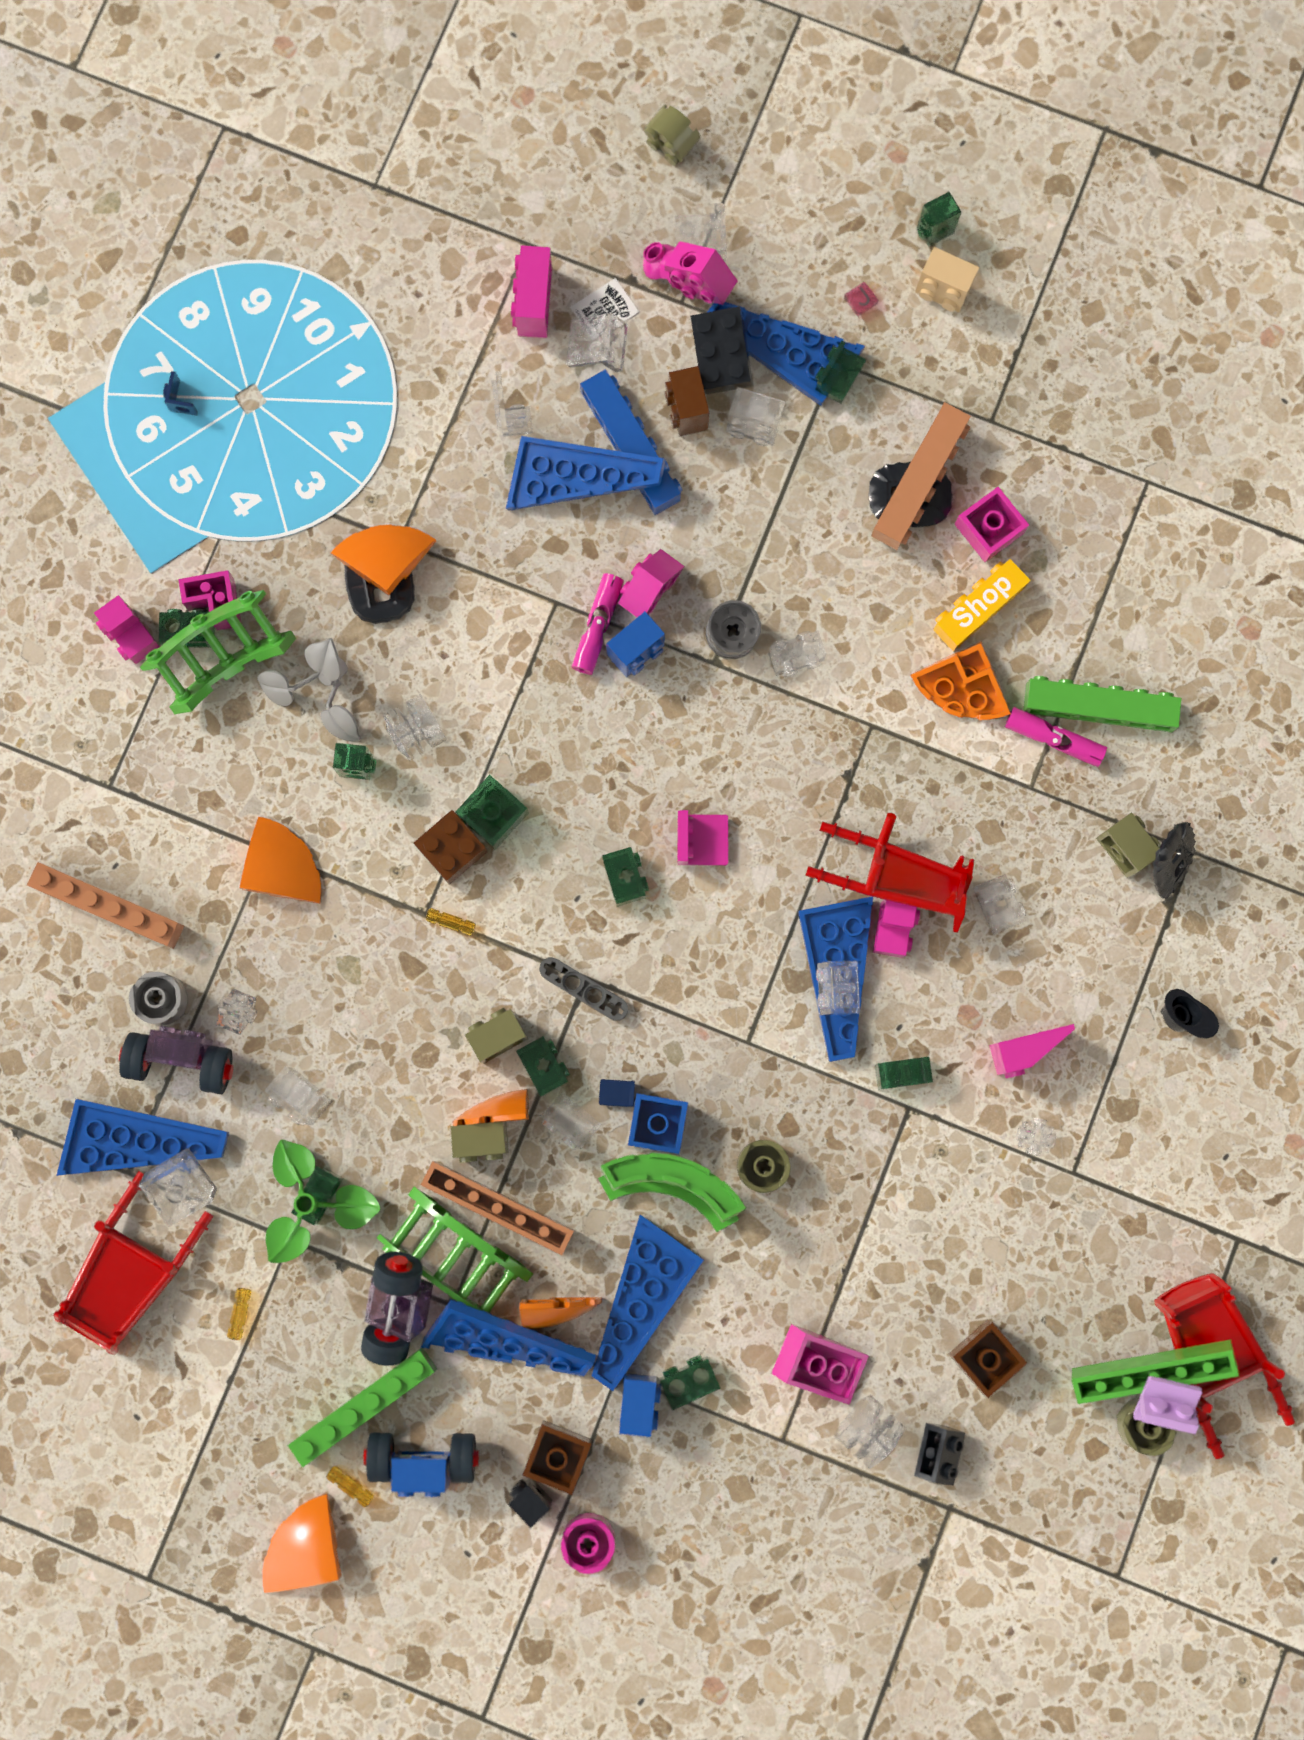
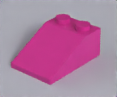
[989,1024,1075,1078]
[772,1324,869,1405]

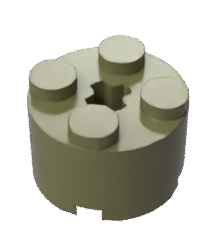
[644,104,701,166]
[737,1140,791,1193]
[1117,1398,1177,1456]

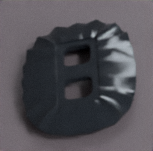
[869,461,953,527]
[344,565,415,624]
[1152,822,1196,899]

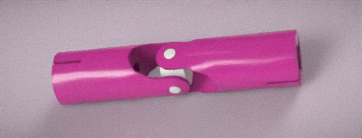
[571,573,624,675]
[1005,707,1107,768]

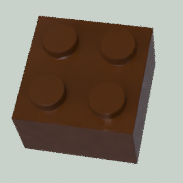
[664,366,710,437]
[413,810,488,885]
[948,1320,1027,1398]
[522,1420,592,1495]

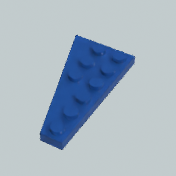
[798,897,873,1062]

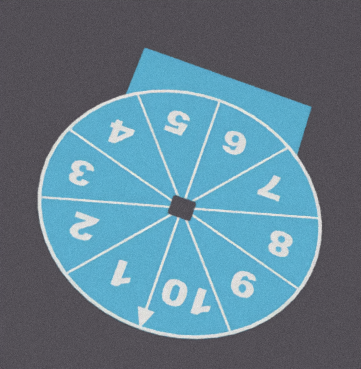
[48,260,397,573]

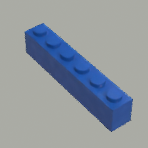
[580,369,683,515]

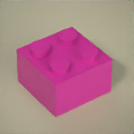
[954,486,1029,563]

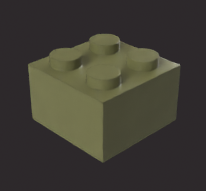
[1096,812,1161,878]
[465,1008,528,1064]
[450,1121,509,1163]

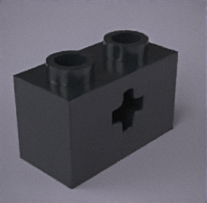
[508,1478,552,1529]

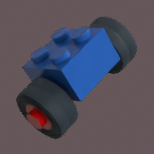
[363,1432,480,1497]

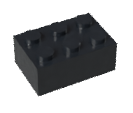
[690,306,753,395]

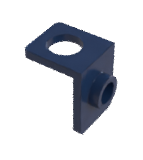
[163,371,198,416]
[599,1079,635,1107]

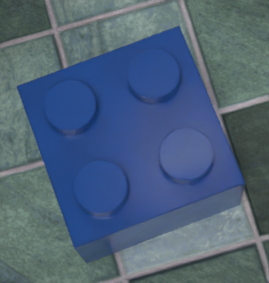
[606,611,665,678]
[628,1093,688,1154]
[619,1373,661,1437]

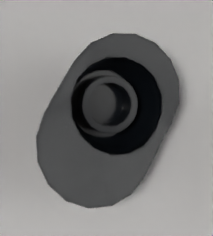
[1160,989,1219,1039]

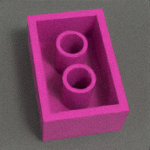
[511,245,552,338]

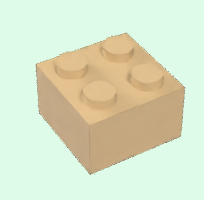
[915,247,979,313]

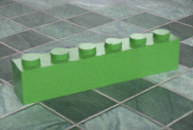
[1023,676,1181,732]
[1071,1340,1239,1404]
[287,1348,437,1468]

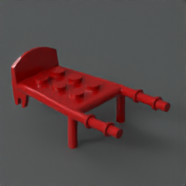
[805,813,975,933]
[53,1171,214,1355]
[1154,1273,1295,1459]

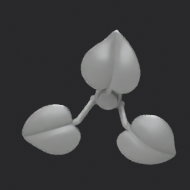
[257,638,361,741]

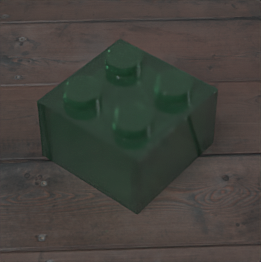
[455,774,529,850]

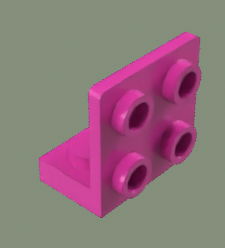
[677,810,728,866]

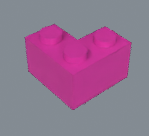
[618,549,685,617]
[178,570,241,631]
[94,595,160,664]
[873,900,920,958]

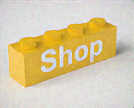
[933,559,1031,652]

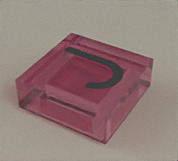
[844,281,879,317]

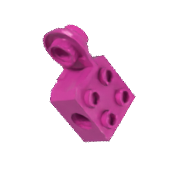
[643,241,738,305]

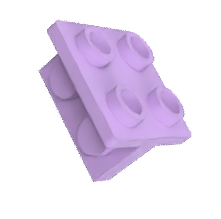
[1133,1376,1202,1434]

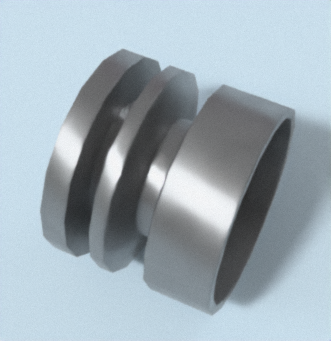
[706,600,761,659]

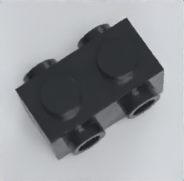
[914,1423,965,1485]

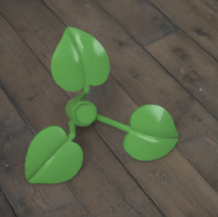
[265,1139,380,1263]

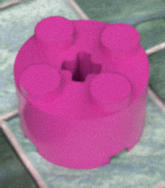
[561,1513,615,1574]

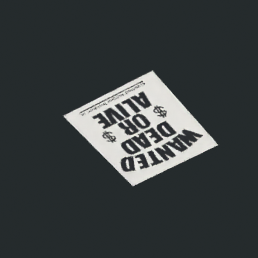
[570,278,639,341]

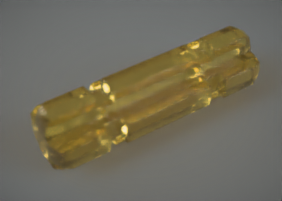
[426,908,476,936]
[227,1287,251,1340]
[326,1466,374,1508]

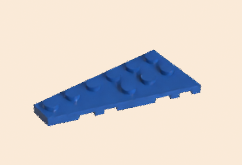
[707,302,865,406]
[506,436,666,511]
[56,1099,229,1176]
[592,1214,704,1391]
[421,1300,596,1376]

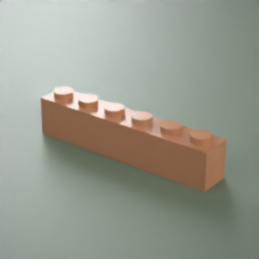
[871,402,971,550]
[27,862,185,949]
[421,1161,575,1255]

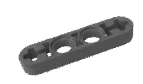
[539,957,628,1021]

